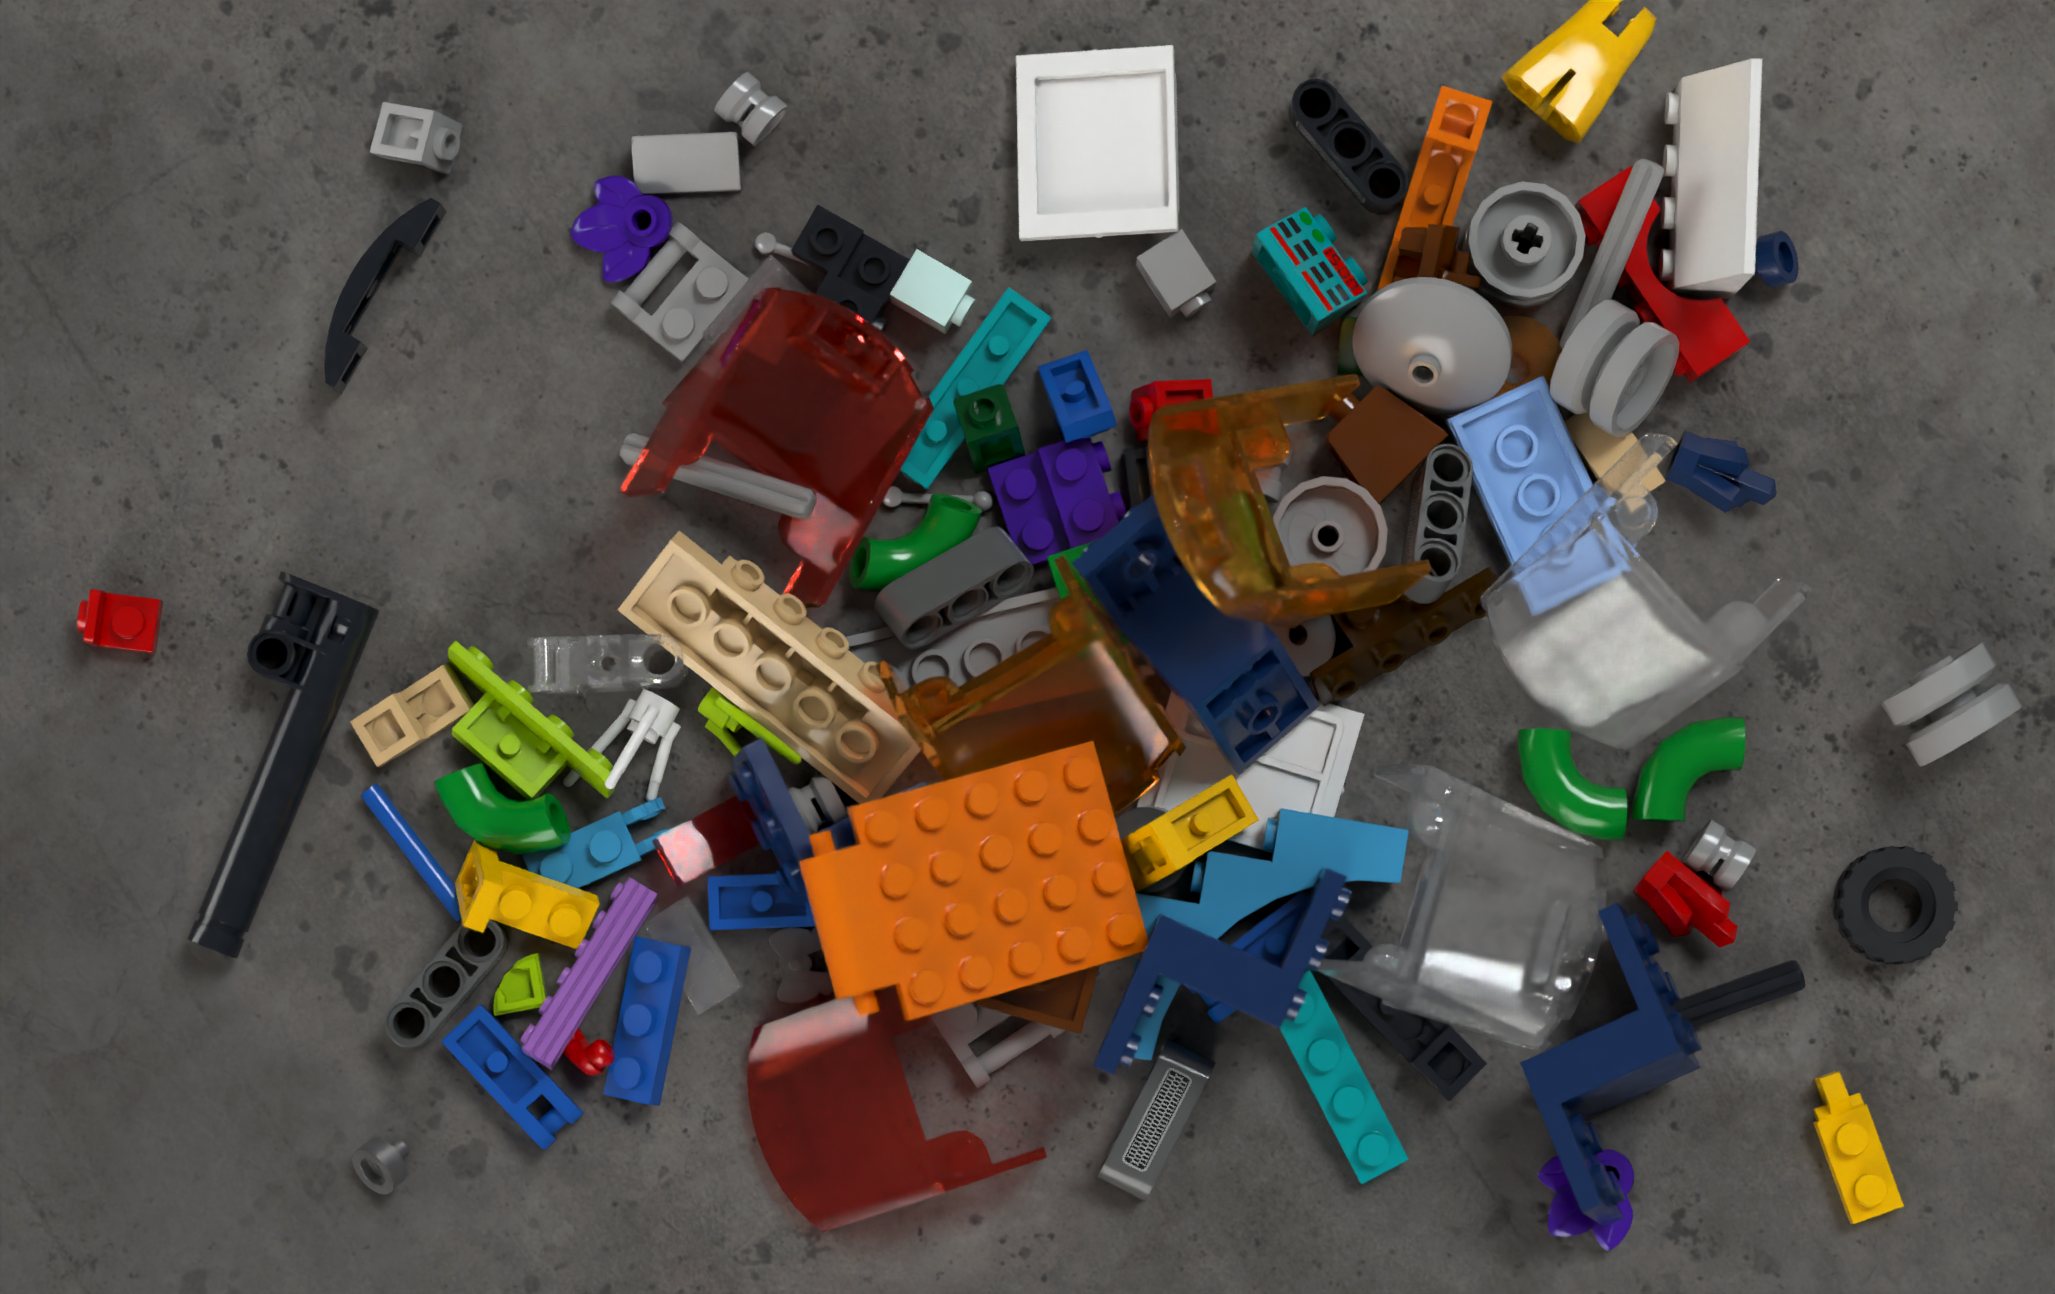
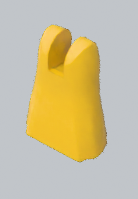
[1502,0,1657,143]

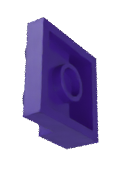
[987,437,1127,566]

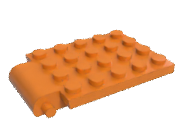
[799,741,1149,1020]

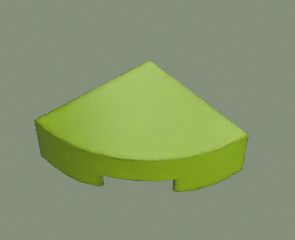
[493,953,547,1016]

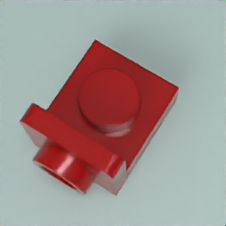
[1129,379,1217,442]
[77,589,163,654]

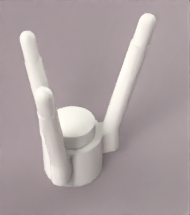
[563,689,681,802]

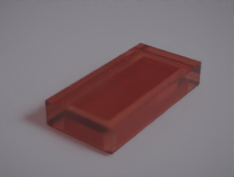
[652,796,760,888]

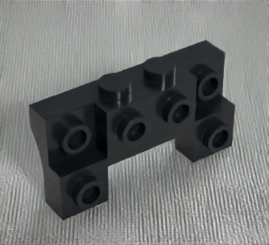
[712,205,910,447]

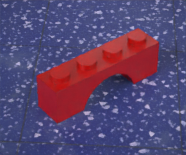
[1574,166,1751,383]

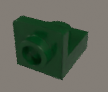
[953,384,1026,474]

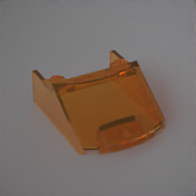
[1148,374,1432,628]
[875,555,1186,815]

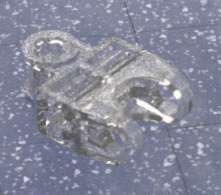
[527,634,689,695]

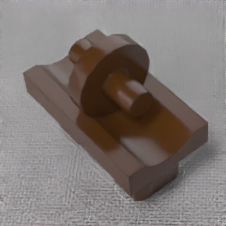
[1392,224,1481,288]

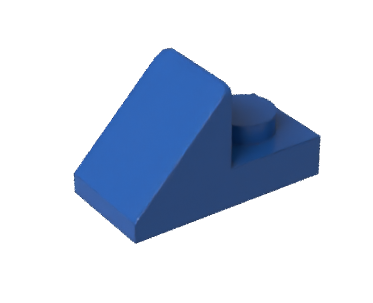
[1037,350,1117,443]

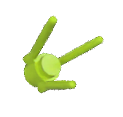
[698,687,801,765]

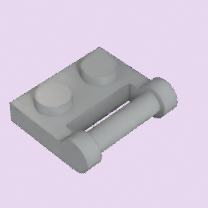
[609,221,751,364]
[929,1000,1066,1089]

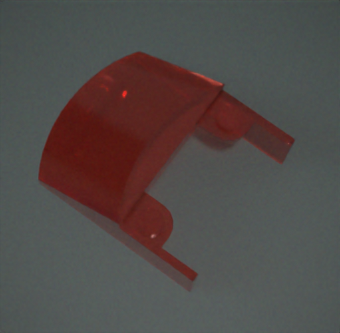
[620,287,934,608]
[747,984,1047,1232]

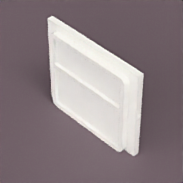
[1016,45,1179,241]
[1137,690,1364,853]

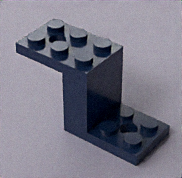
[1072,492,1320,775]
[728,738,929,907]
[1094,868,1352,1075]
[1520,903,1702,1227]

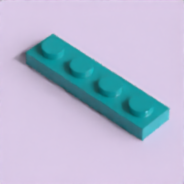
[884,287,1052,491]
[1279,968,1409,1185]

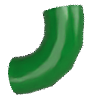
[849,493,982,592]
[1632,717,1746,822]
[1518,728,1627,841]
[433,763,571,855]

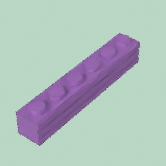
[520,877,658,1070]

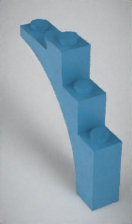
[1133,808,1409,1060]

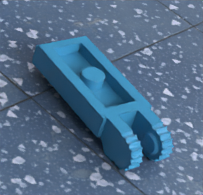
[522,797,679,889]

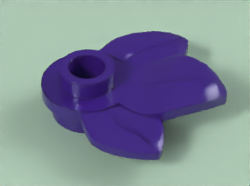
[570,176,673,282]
[1537,1149,1634,1251]

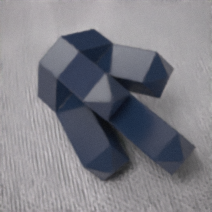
[1665,430,1777,513]

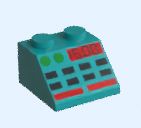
[1251,207,1368,337]

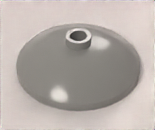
[1352,277,1512,415]

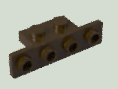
[1309,565,1505,707]

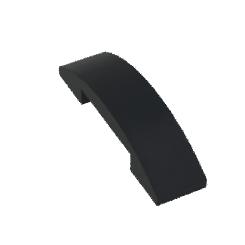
[324,198,446,395]
[1318,915,1487,1101]

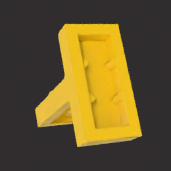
[1121,774,1259,893]
[455,839,600,949]

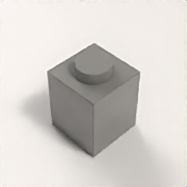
[1136,229,1216,318]

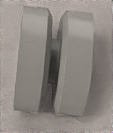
[1462,181,1586,309]
[1550,300,1680,437]
[1267,476,1388,600]
[1880,642,2022,767]

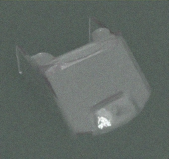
[1480,433,1812,750]
[1317,765,1606,1051]

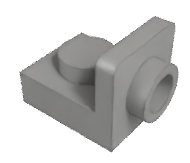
[370,102,462,174]

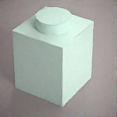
[890,249,976,334]

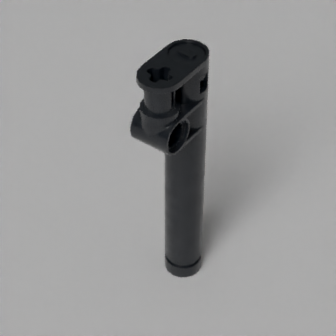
[187,571,379,958]

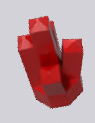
[1633,851,1738,948]

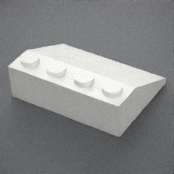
[1659,58,1762,299]

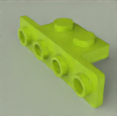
[448,641,615,800]

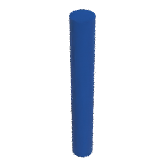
[360,783,462,923]

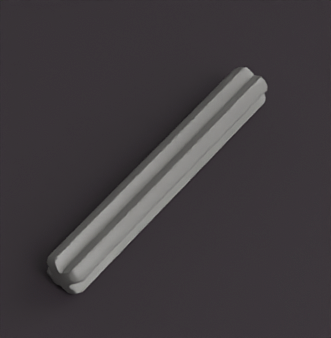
[1559,159,1664,350]
[620,433,816,520]

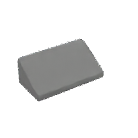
[631,132,741,195]

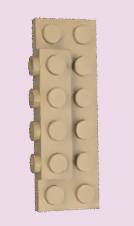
[618,531,933,804]

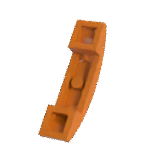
[1377,85,1493,290]

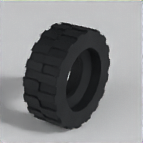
[1833,846,1958,965]

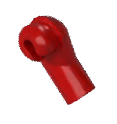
[563,1028,615,1076]

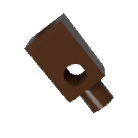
[1316,380,1448,505]

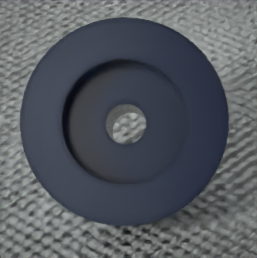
[1753,231,1798,288]

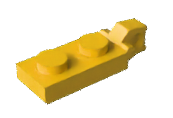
[1813,1071,1904,1224]

